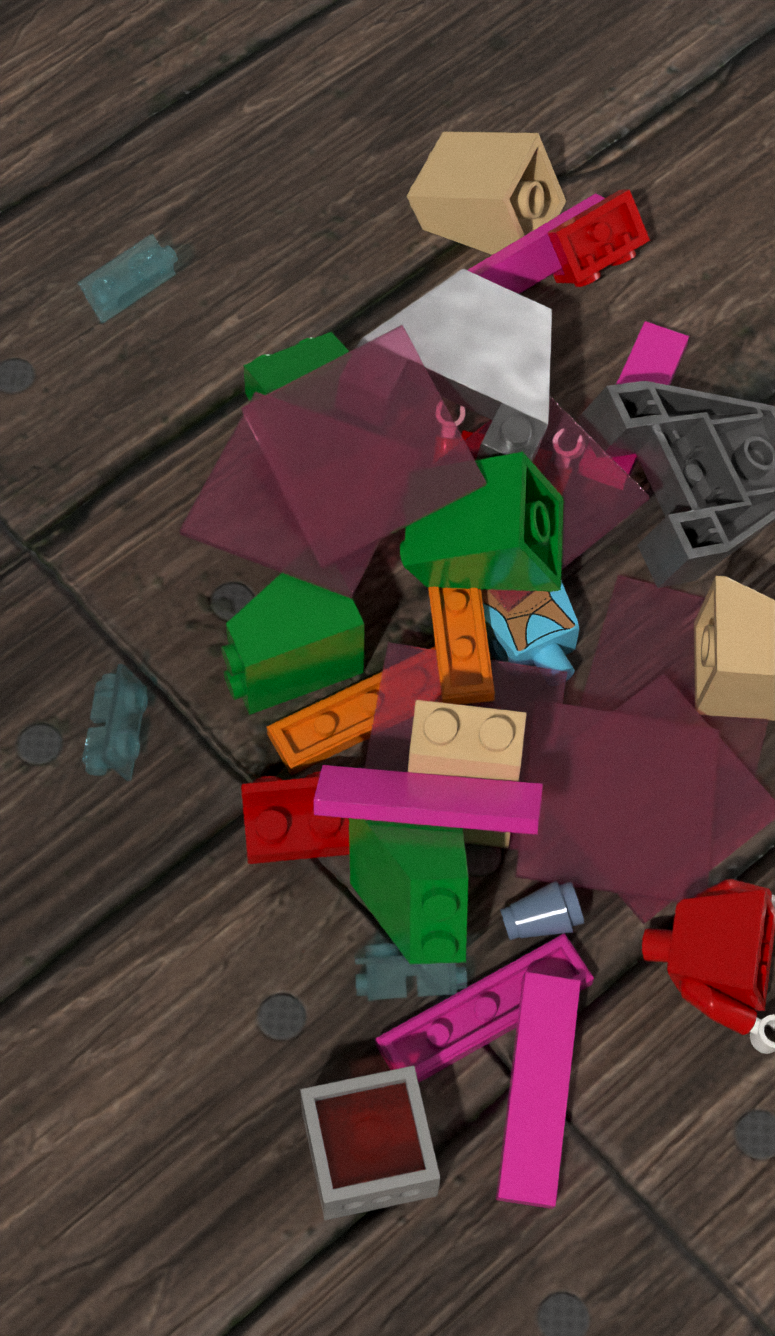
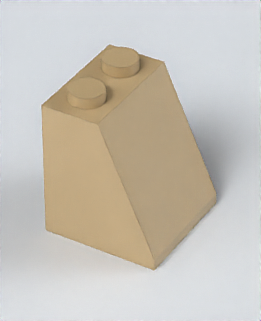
[407,132,566,255]
[694,576,775,721]
[408,700,526,848]

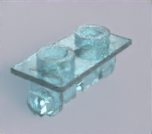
[77,234,178,323]
[82,664,148,781]
[354,943,467,1001]

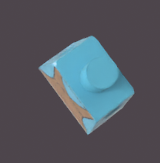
[481,580,579,687]

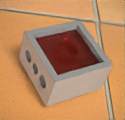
[300,1066,440,1221]

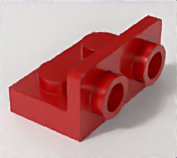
[547,189,650,287]
[241,771,349,864]

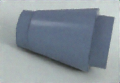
[500,880,584,940]

